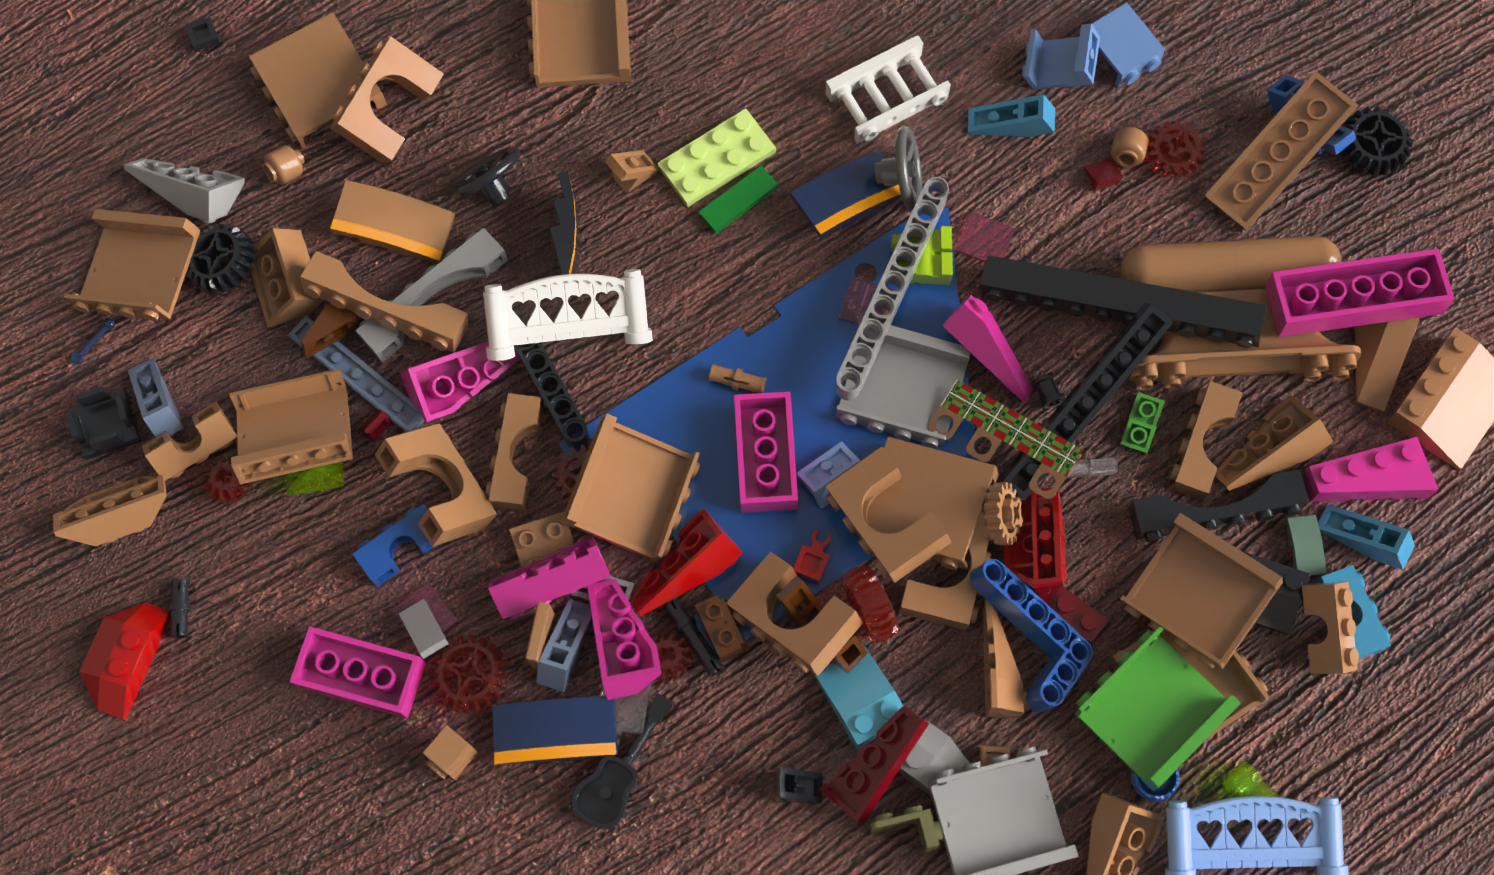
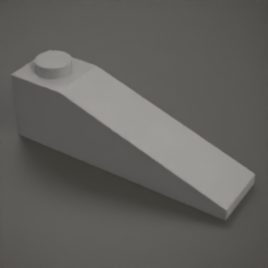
[124,158,245,223]
[898,720,970,796]

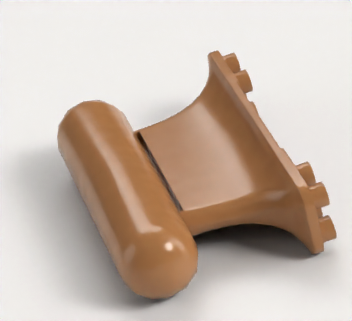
[1120,236,1361,391]

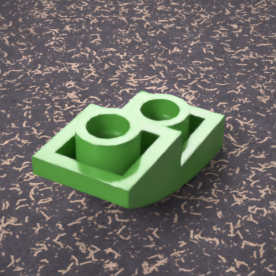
[1120,392,1165,454]

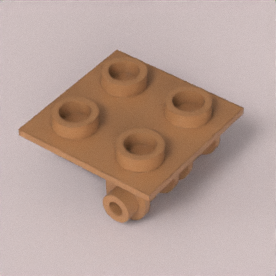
[509,511,574,567]

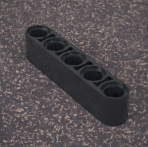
[514,342,590,450]

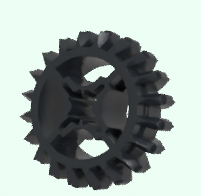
[1339,106,1414,178]
[186,223,257,296]

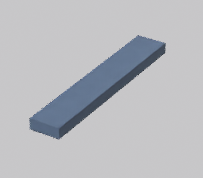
[288,316,424,433]

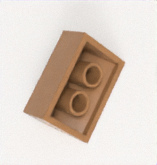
[251,228,323,327]

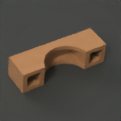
[1169,381,1243,501]
[485,393,544,512]

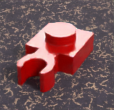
[793,529,831,584]

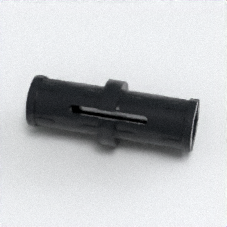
[168,578,191,639]

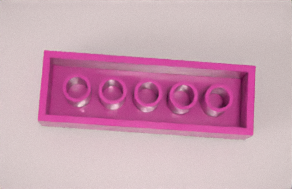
[1265,248,1455,337]

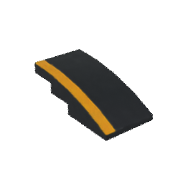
[550,171,581,298]

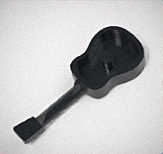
[572,693,673,830]

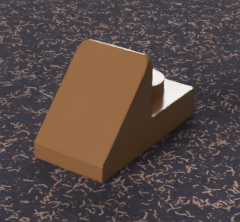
[605,150,659,193]

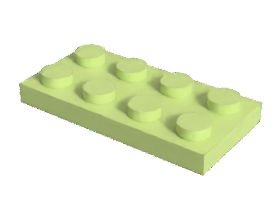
[658,109,776,208]

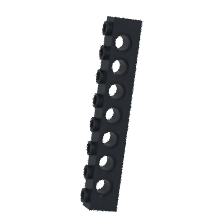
[998,303,1173,500]

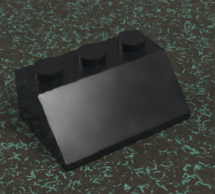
[1240,550,1310,635]

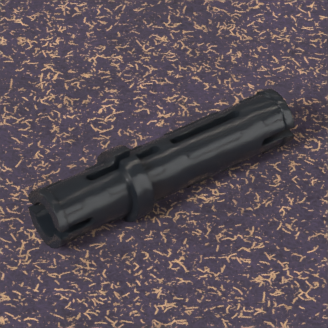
[662,597,725,677]

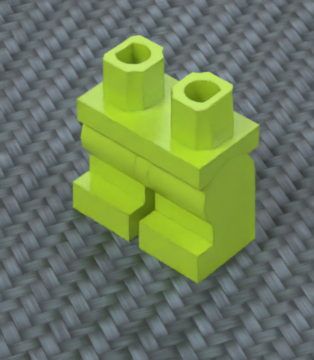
[891,226,953,285]

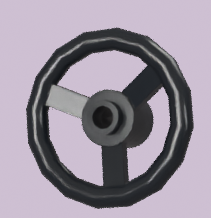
[447,147,520,206]

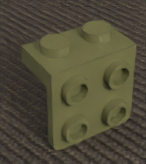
[869,806,943,854]

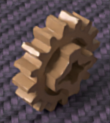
[983,482,1023,546]

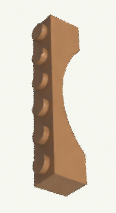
[300,251,468,353]

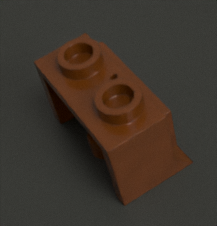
[695,595,750,663]

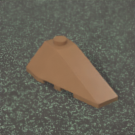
[1353,317,1420,413]
[1086,793,1165,875]

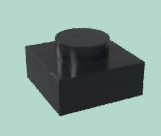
[185,16,220,52]

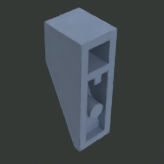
[128,358,184,437]
[536,599,593,692]

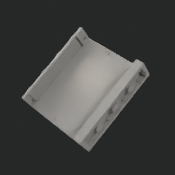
[836,325,971,449]
[928,747,1079,875]

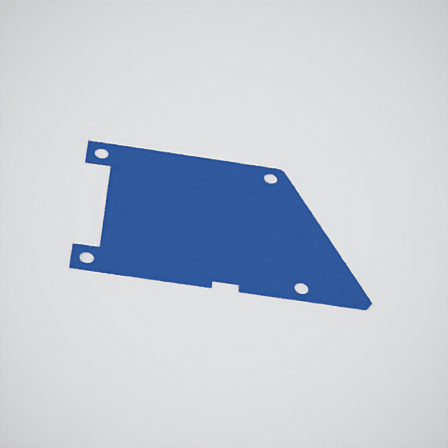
[558,208,977,657]

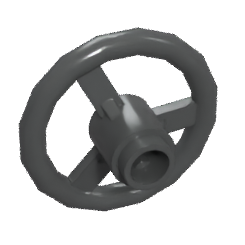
[875,126,922,212]

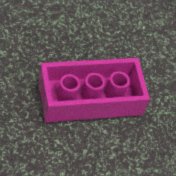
[734,392,798,513]
[290,626,426,719]

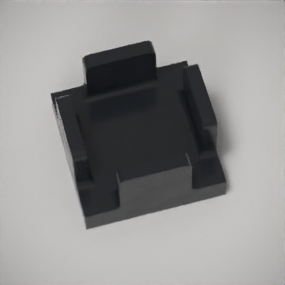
[66,386,141,460]

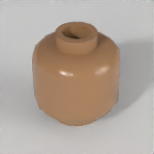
[1111,127,1148,168]
[262,145,304,185]

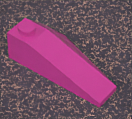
[942,295,1033,403]
[400,341,519,422]
[587,579,662,700]

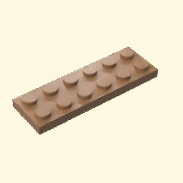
[1204,71,1358,231]

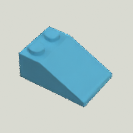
[814,646,903,750]

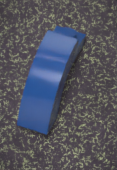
[1267,75,1356,155]

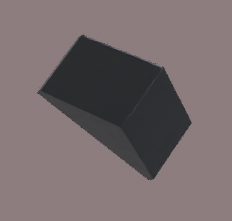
[776,767,822,804]

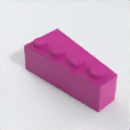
[1302,437,1439,502]

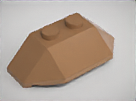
[53,475,167,546]

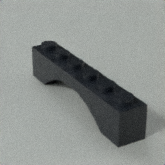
[1128,470,1309,542]

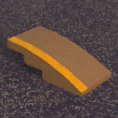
[330,180,455,263]

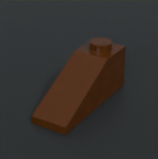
[301,281,364,359]

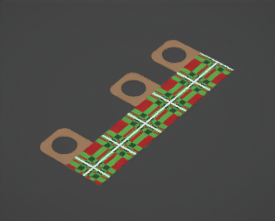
[928,380,1083,499]

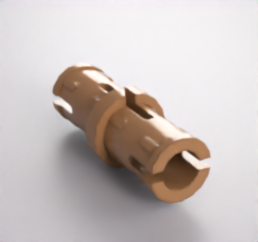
[708,364,767,393]

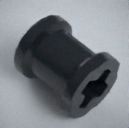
[1031,372,1065,409]

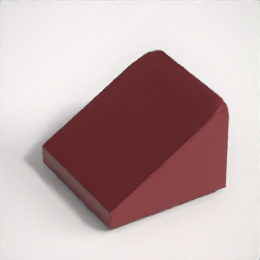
[1084,159,1122,191]
[359,410,392,442]

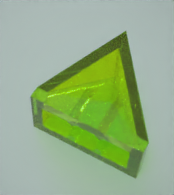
[287,462,344,496]

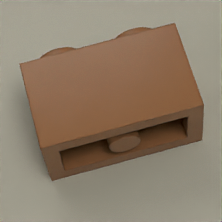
[423,725,478,780]

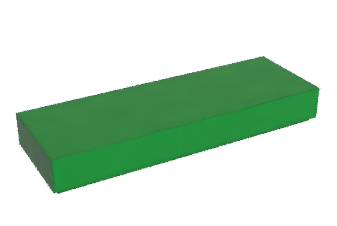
[699,165,778,235]

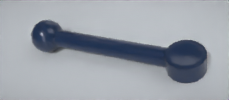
[71,318,115,364]

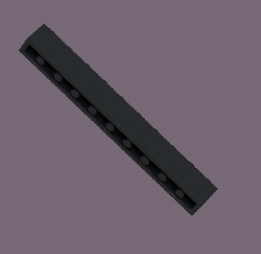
[980,255,1267,348]

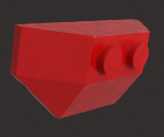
[1004,487,1067,588]
[79,603,171,720]

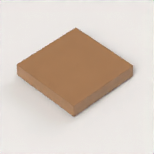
[526,601,556,671]

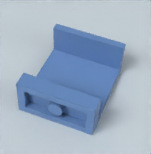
[1092,3,1165,88]
[1022,24,1100,90]

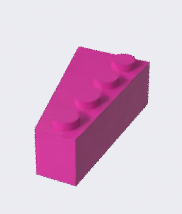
[488,535,611,620]

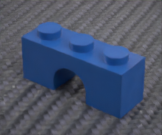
[353,504,435,587]

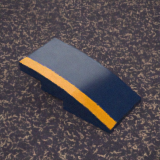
[791,150,902,239]
[492,696,618,766]

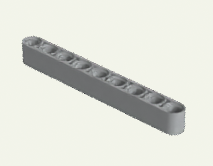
[835,177,949,400]

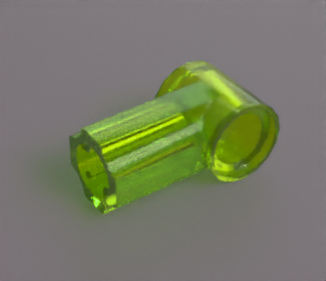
[1222,761,1280,822]

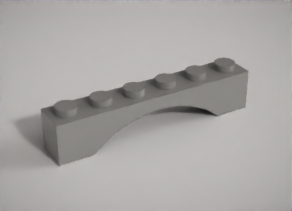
[356,228,508,363]

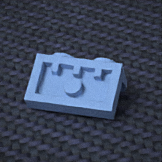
[796,441,860,508]

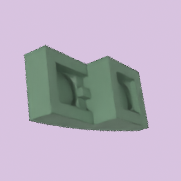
[1286,514,1327,576]

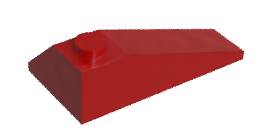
[630,508,743,616]

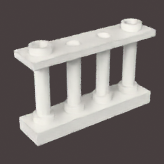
[825,35,950,143]

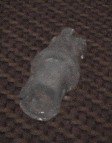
[1066,457,1118,479]

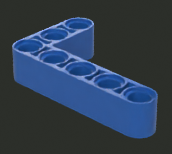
[970,559,1093,713]

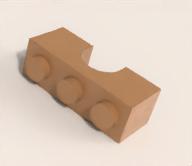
[142,402,237,481]
[1302,582,1359,674]

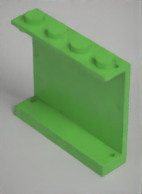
[1074,627,1240,791]

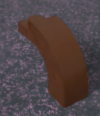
[776,576,868,673]

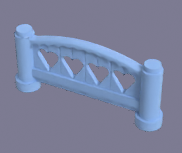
[1165,796,1348,875]

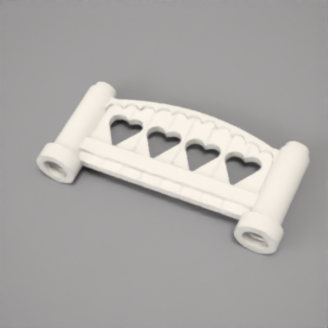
[483,269,653,361]

